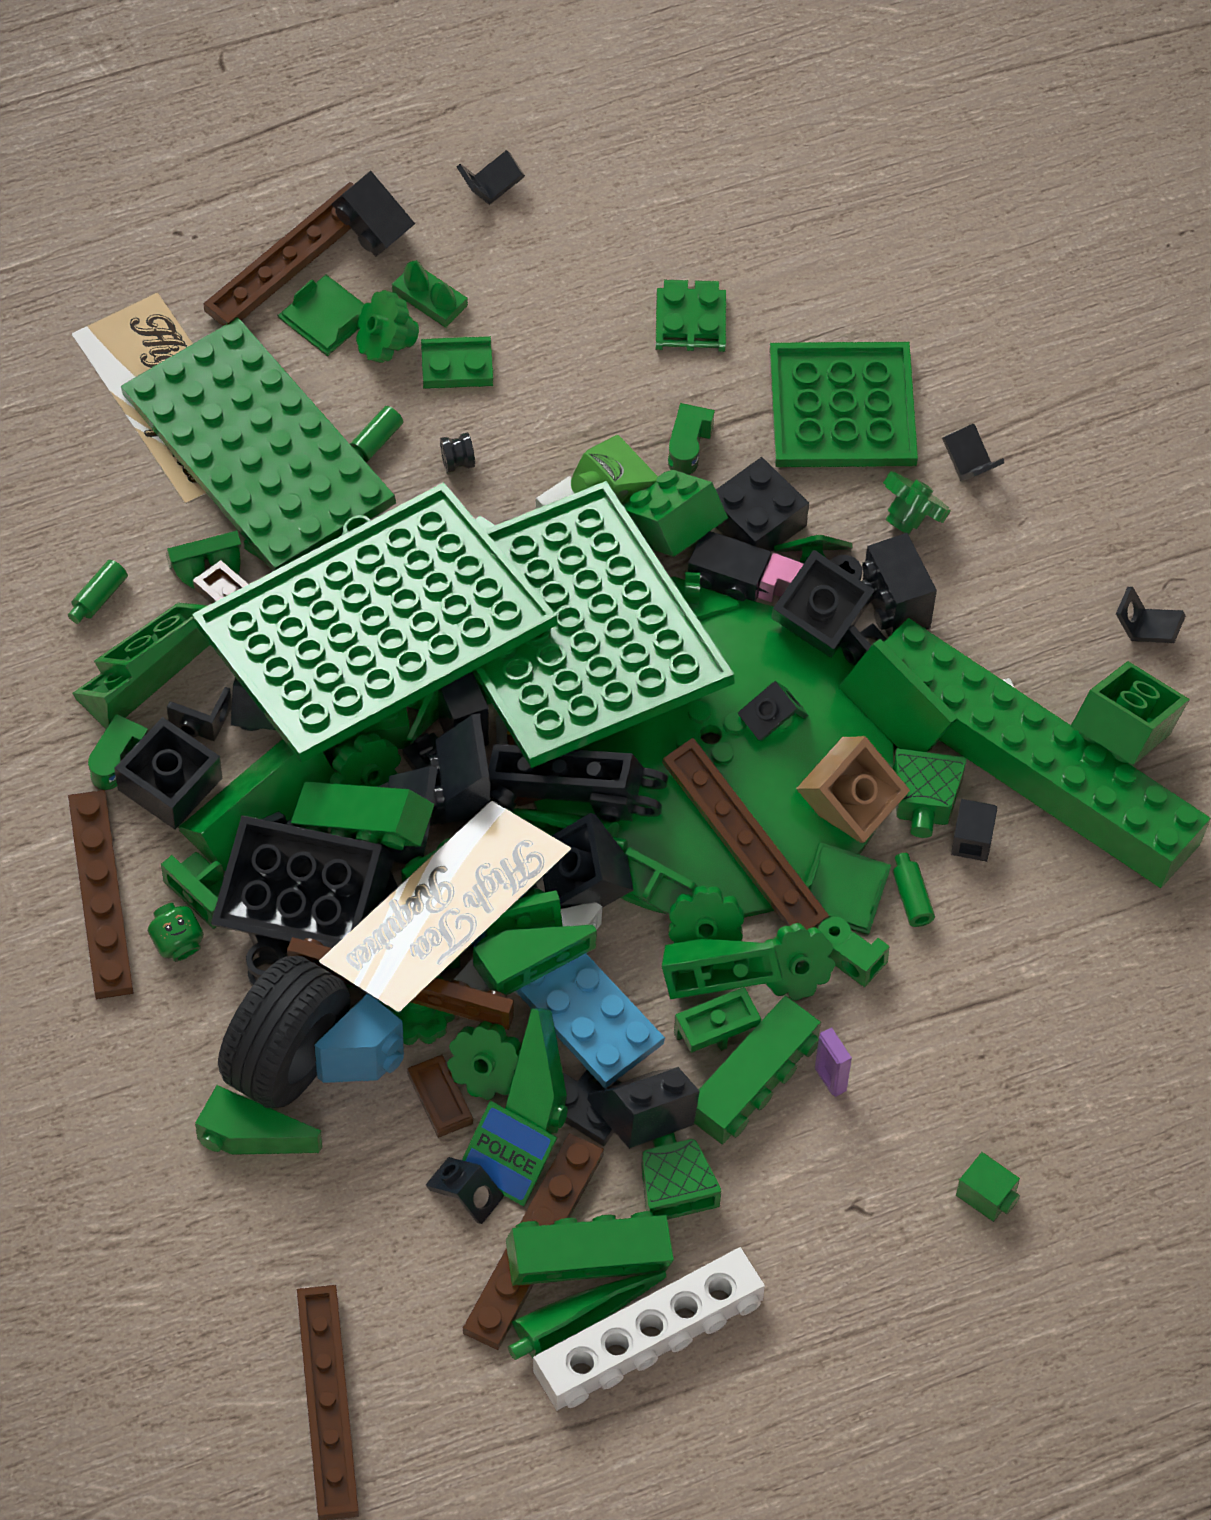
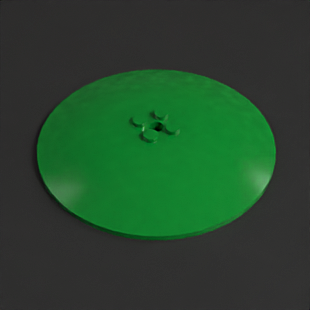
[533,599,894,918]

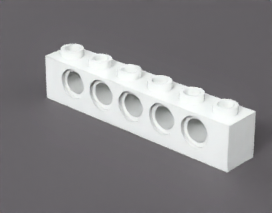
[533,1247,765,1411]

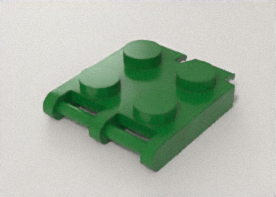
[655,279,726,352]

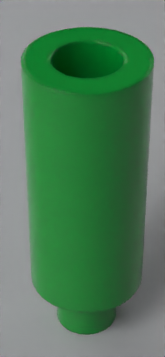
[350,406,404,463]
[68,559,128,624]
[892,853,935,927]

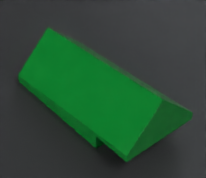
[72,602,210,729]
[179,739,335,876]

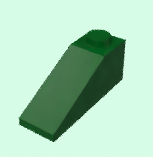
[473,924,597,996]
[661,939,783,1000]
[505,1008,568,1134]
[195,1085,322,1155]

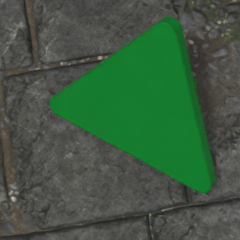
[774,535,853,563]
[670,572,740,620]
[407,690,439,743]

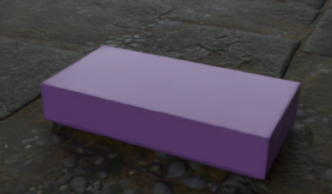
[815,1027,852,1097]

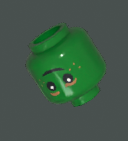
[147,903,204,962]

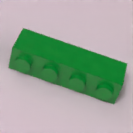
[291,782,434,850]
[694,995,821,1145]
[506,1211,674,1286]

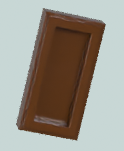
[407,1054,473,1138]

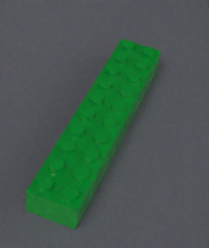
[884,618,1211,888]

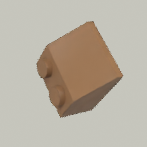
[796,736,910,843]

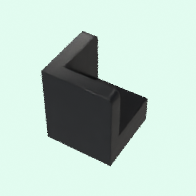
[951,799,997,862]

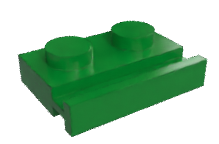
[421,336,493,389]

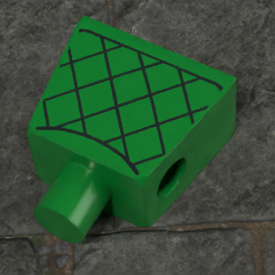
[893,748,967,838]
[641,1133,721,1220]

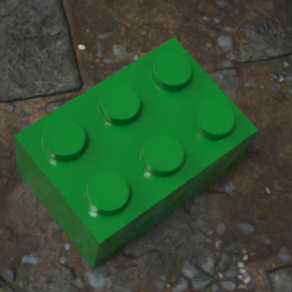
[1071,661,1190,765]

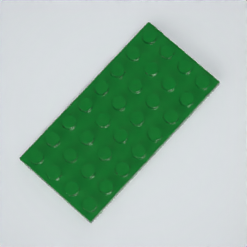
[121,318,396,571]

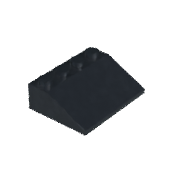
[211,815,395,948]

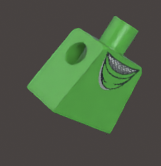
[571,435,658,505]

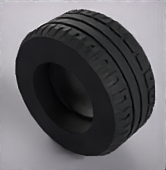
[218,956,351,1108]

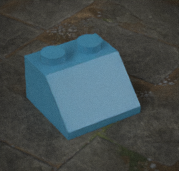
[315,993,404,1083]

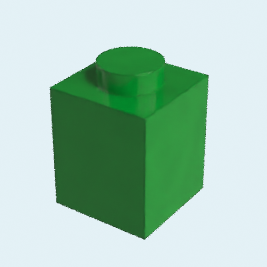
[956,1152,1020,1222]

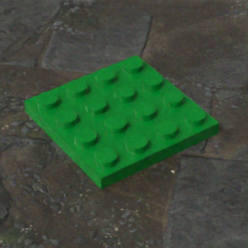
[769,342,918,467]

